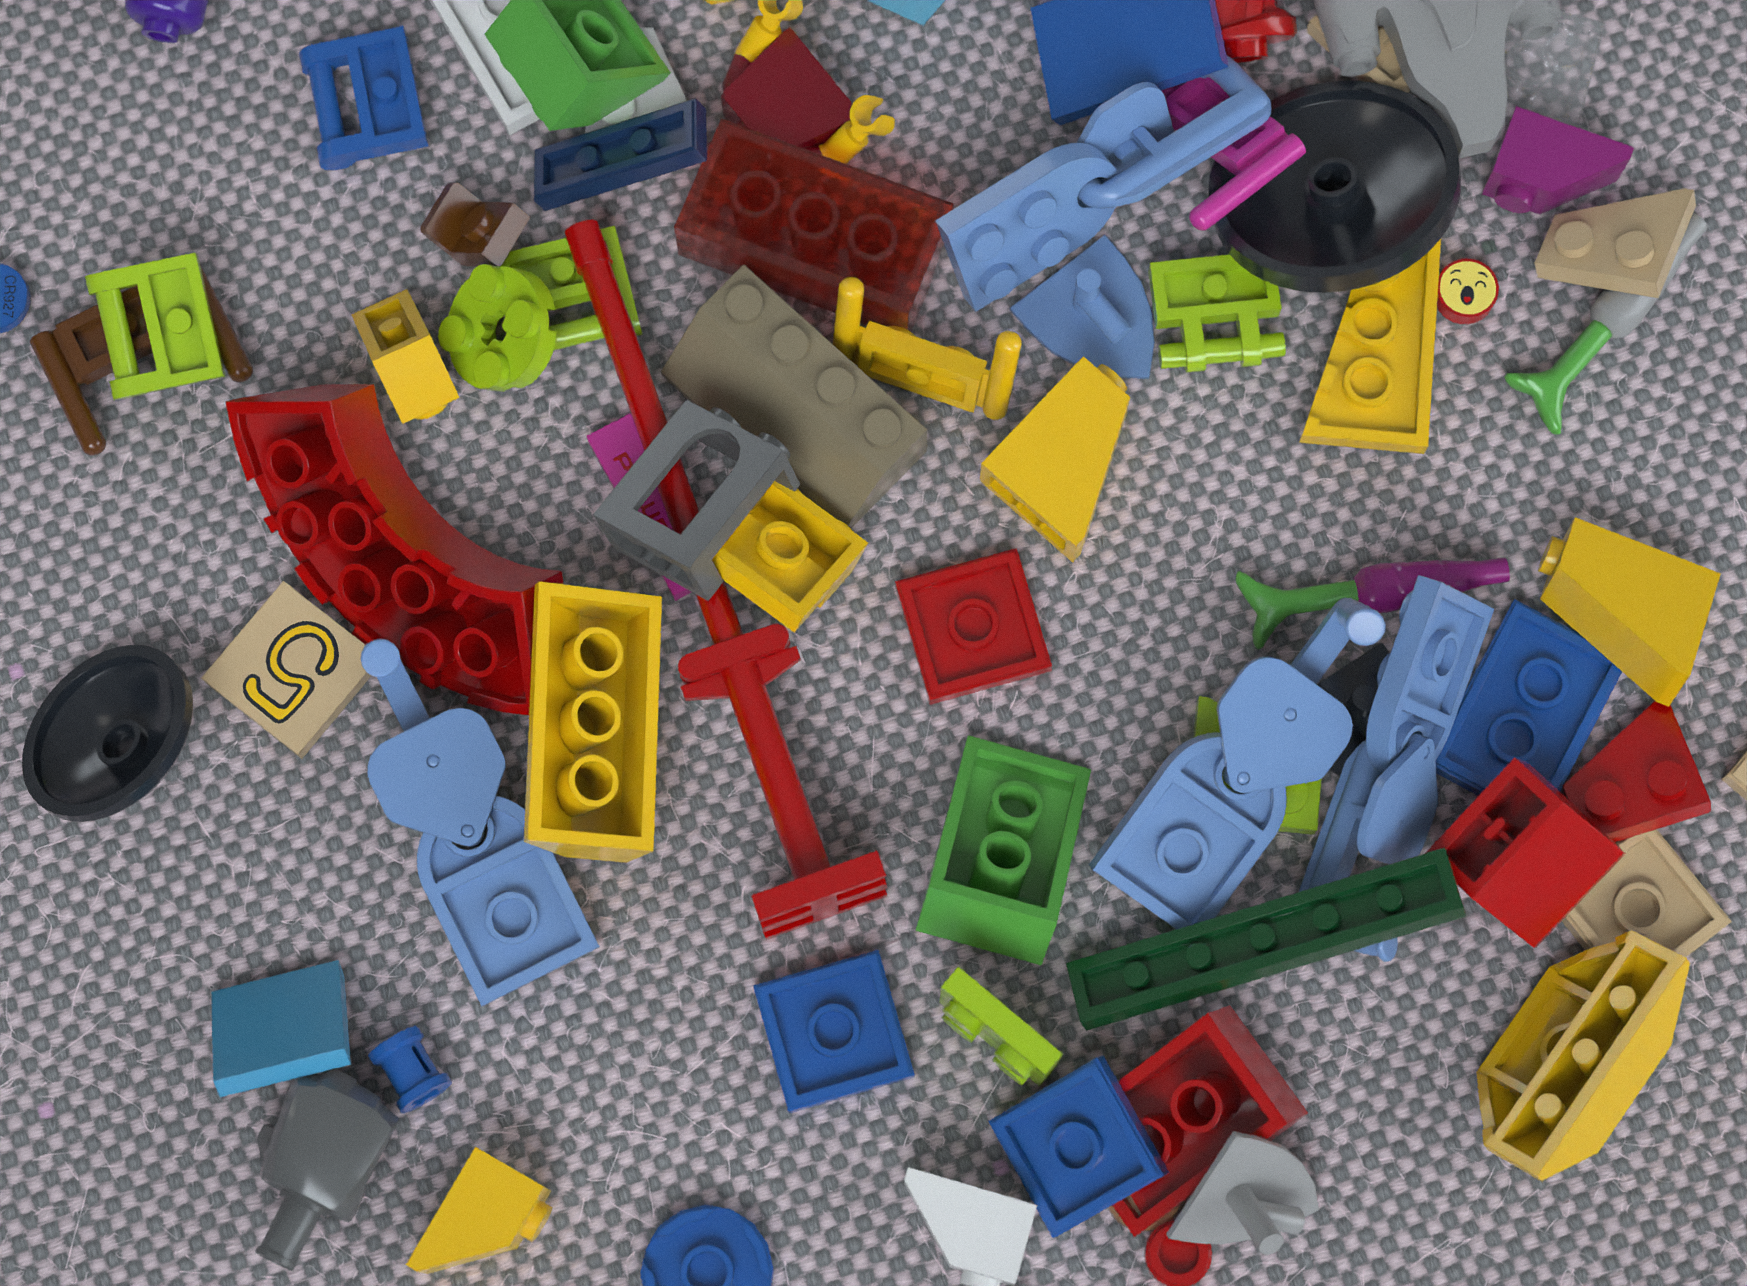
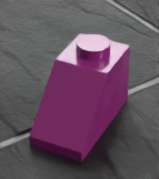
[1482,106,1635,215]

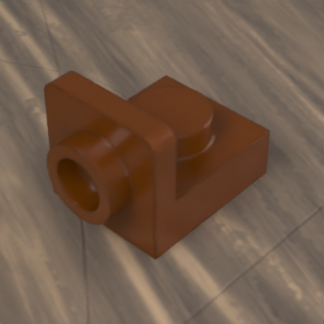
[420,182,531,267]

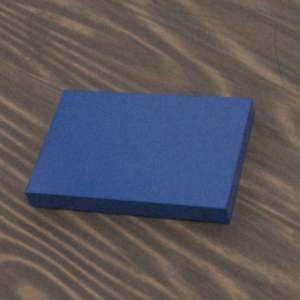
[1030,0,1229,126]
[1435,599,1622,796]

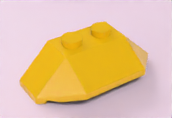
[1476,930,1690,1181]

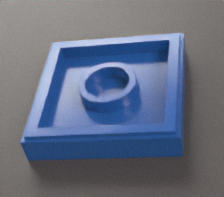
[753,950,915,1114]
[988,1055,1170,1238]

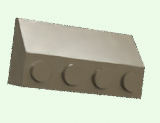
[661,265,927,528]

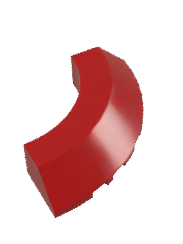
[225,384,564,715]

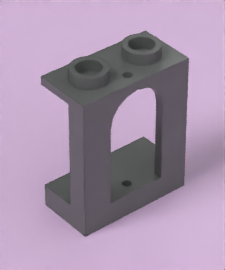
[593,400,800,601]

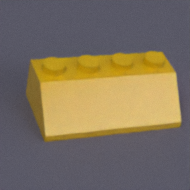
[524,581,662,863]

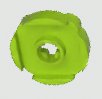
[438,264,557,392]

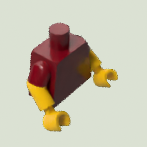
[707,0,895,179]

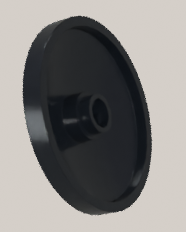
[1208,81,1461,293]

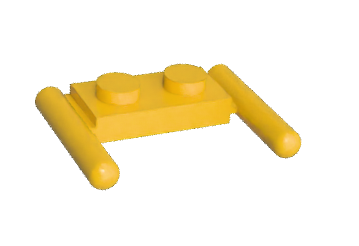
[832,277,1022,420]

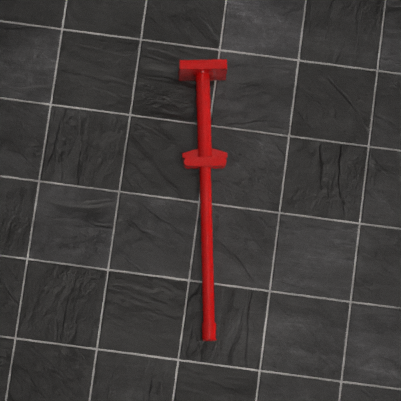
[564,219,888,940]

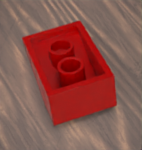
[1112,1005,1308,1237]

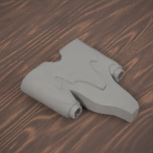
[1313,0,1561,158]

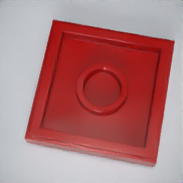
[895,548,1052,705]

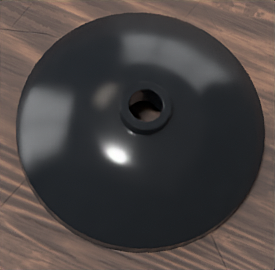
[22,645,193,822]

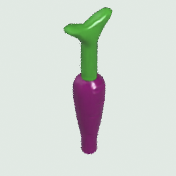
[1236,557,1510,649]

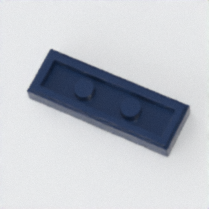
[534,98,707,211]

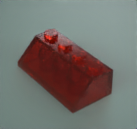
[674,119,954,332]

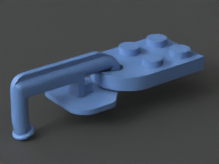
[935,55,1271,312]
[1299,575,1494,962]
[1089,598,1385,929]
[360,639,600,1006]

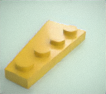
[1299,239,1441,454]

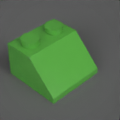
[484,0,671,131]

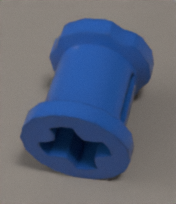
[368,1026,452,1113]

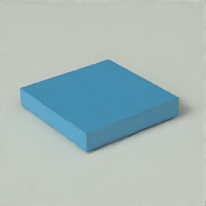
[211,960,351,1097]

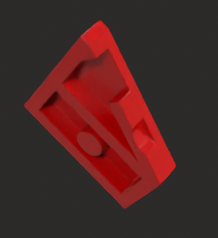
[1563,701,1711,842]

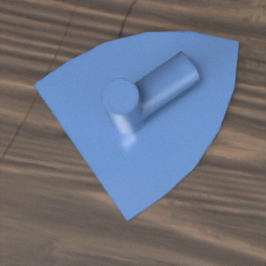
[1010,235,1155,379]

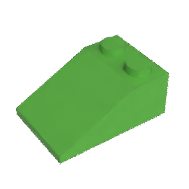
[915,735,1091,965]

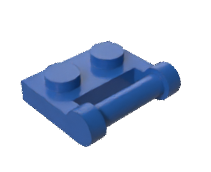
[299,26,429,171]

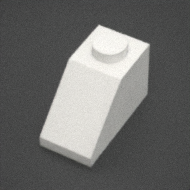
[904,1167,1037,1286]

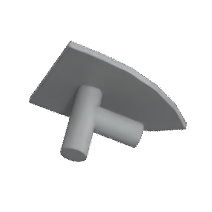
[1167,1132,1319,1255]

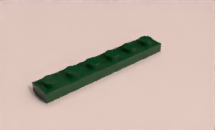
[1066,847,1467,1031]

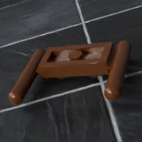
[29,262,253,456]

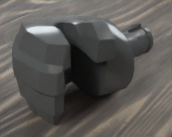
[255,1069,399,1271]

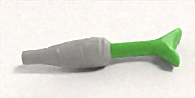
[1504,213,1708,435]

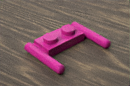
[1162,77,1306,231]

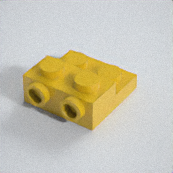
[712,481,868,633]

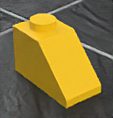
[351,289,460,424]
[406,1147,553,1274]

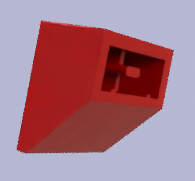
[1426,757,1626,948]

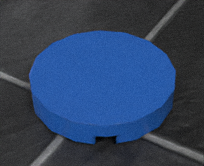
[640,1205,774,1286]

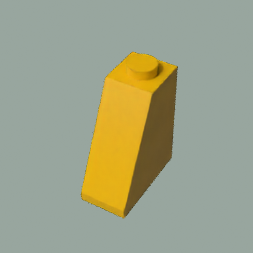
[980,356,1130,563]
[1538,517,1721,707]

